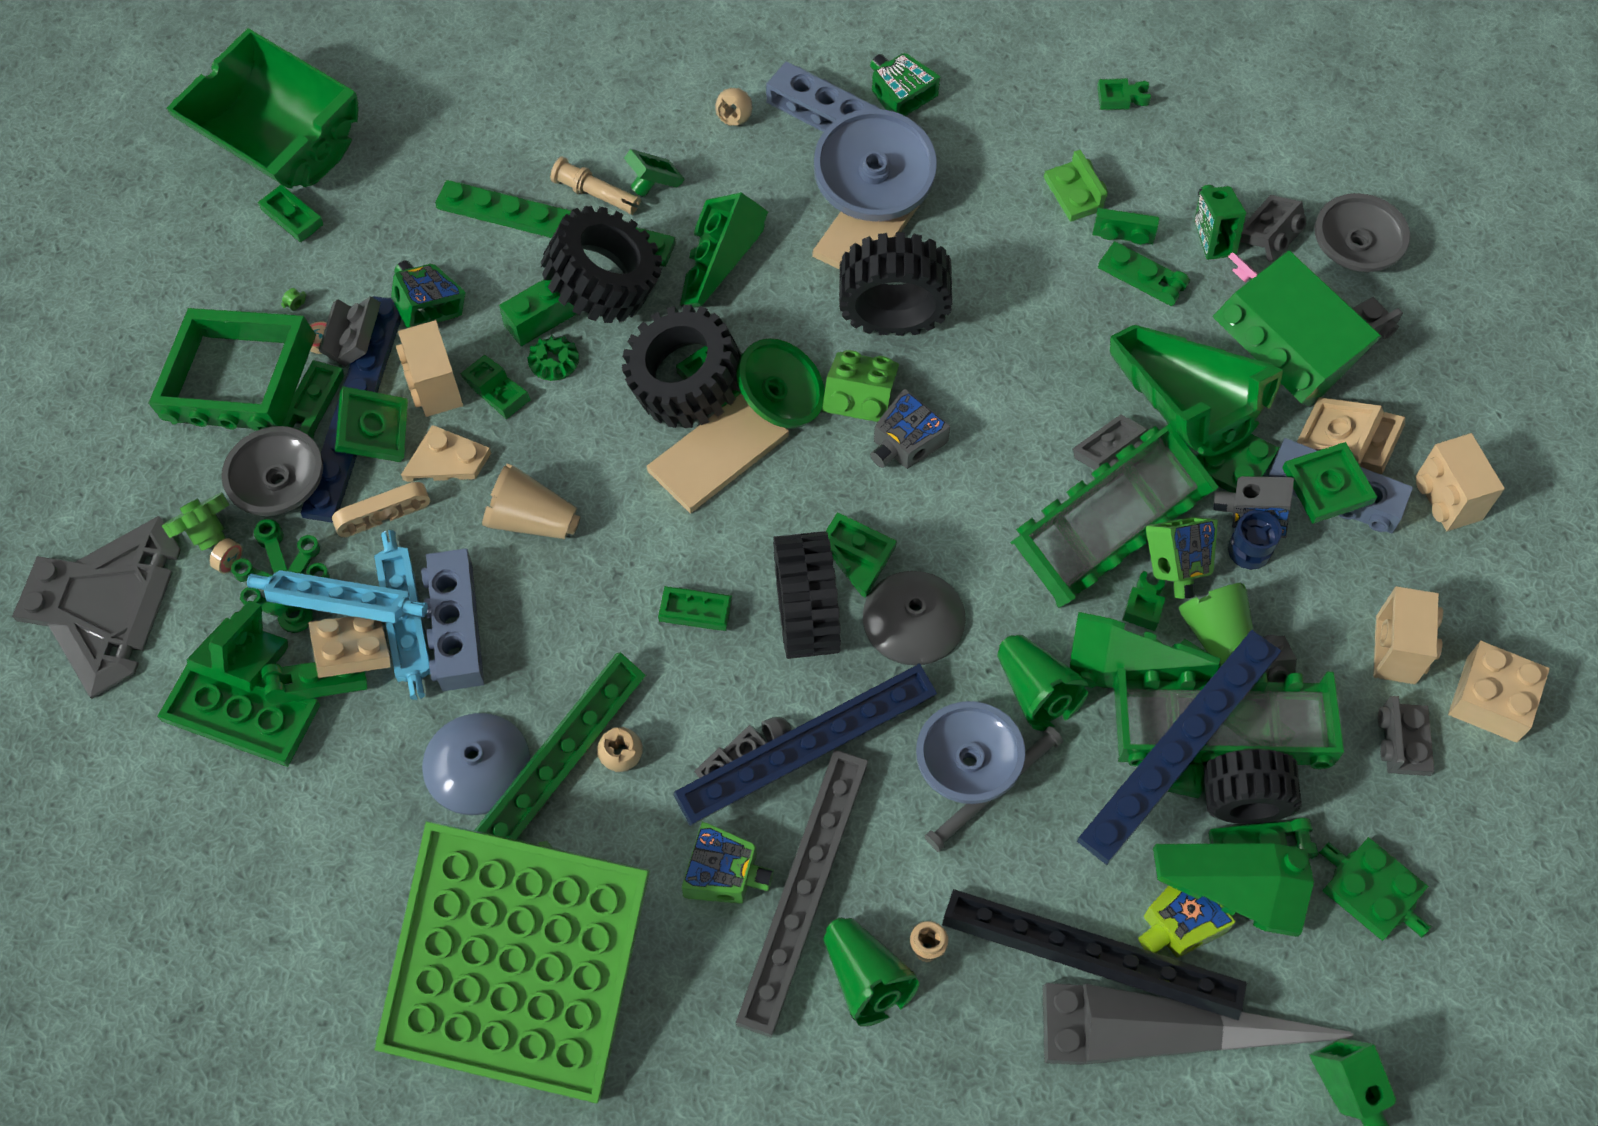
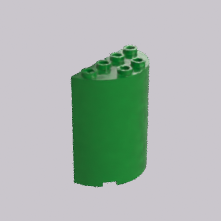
[166,28,359,189]

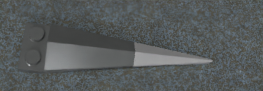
[1042,983,1354,1065]

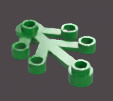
[231,519,330,633]

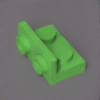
[1044,149,1108,222]

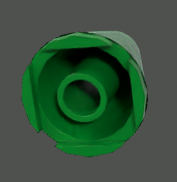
[997,635,1088,731]
[824,917,920,1027]

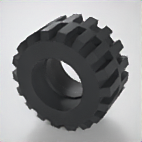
[1204,749,1302,824]

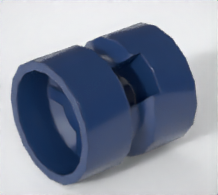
[1228,510,1282,570]

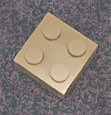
[396,320,463,417]
[1416,433,1505,531]
[1373,586,1443,684]
[1448,641,1550,743]

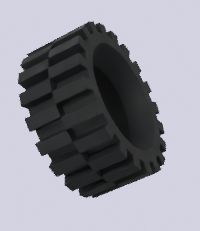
[541,206,662,323]
[839,232,952,336]
[622,305,742,428]
[773,531,841,659]

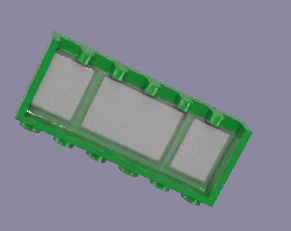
[1010,423,1219,608]
[1112,669,1344,769]

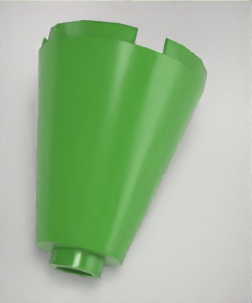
[1178,583,1254,667]

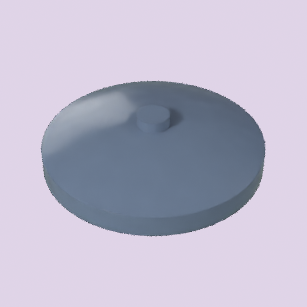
[814,109,937,221]

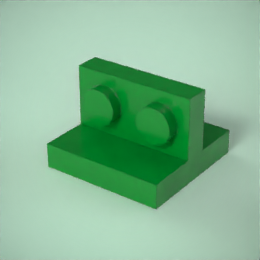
[187,600,288,692]

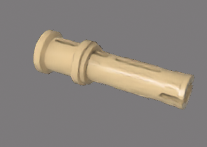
[550,157,641,215]

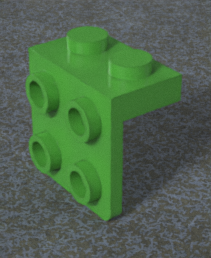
[822,350,899,422]

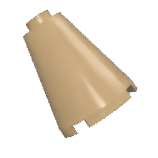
[482,463,581,539]

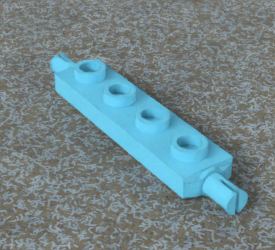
[374,530,430,700]
[247,570,428,624]

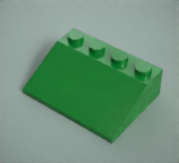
[1212,250,1382,407]

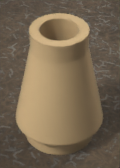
[910,921,948,962]

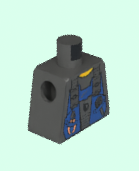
[870,389,951,469]
[1213,476,1294,538]

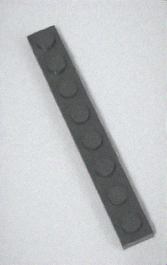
[736,750,868,1038]

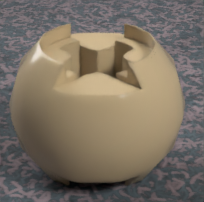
[715,88,752,126]
[597,727,642,772]

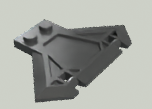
[12,516,181,699]

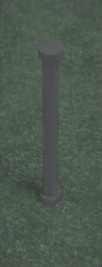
[924,726,1063,852]

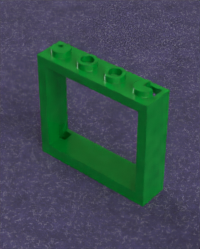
[148,308,316,431]

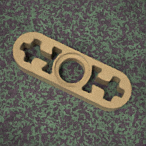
[332,482,430,537]

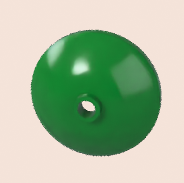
[737,338,825,428]

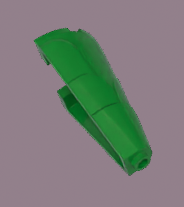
[1110,325,1283,456]

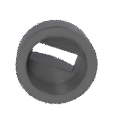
[761,717,791,742]

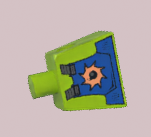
[1138,886,1236,958]

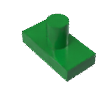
[624,149,685,197]

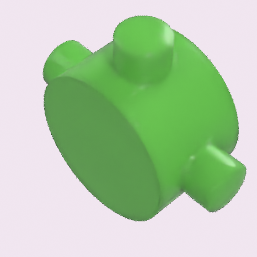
[281,288,307,311]

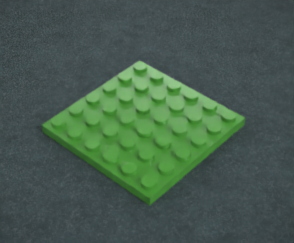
[374,821,650,1103]

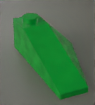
[680,192,769,307]
[1070,612,1221,688]
[1153,843,1314,937]

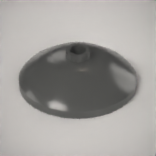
[1315,193,1410,272]
[222,426,323,516]
[863,571,966,665]

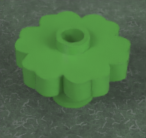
[162,492,230,551]

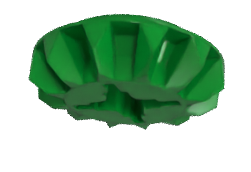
[527,334,579,381]

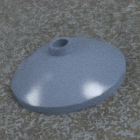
[916,701,1025,804]
[422,713,530,815]

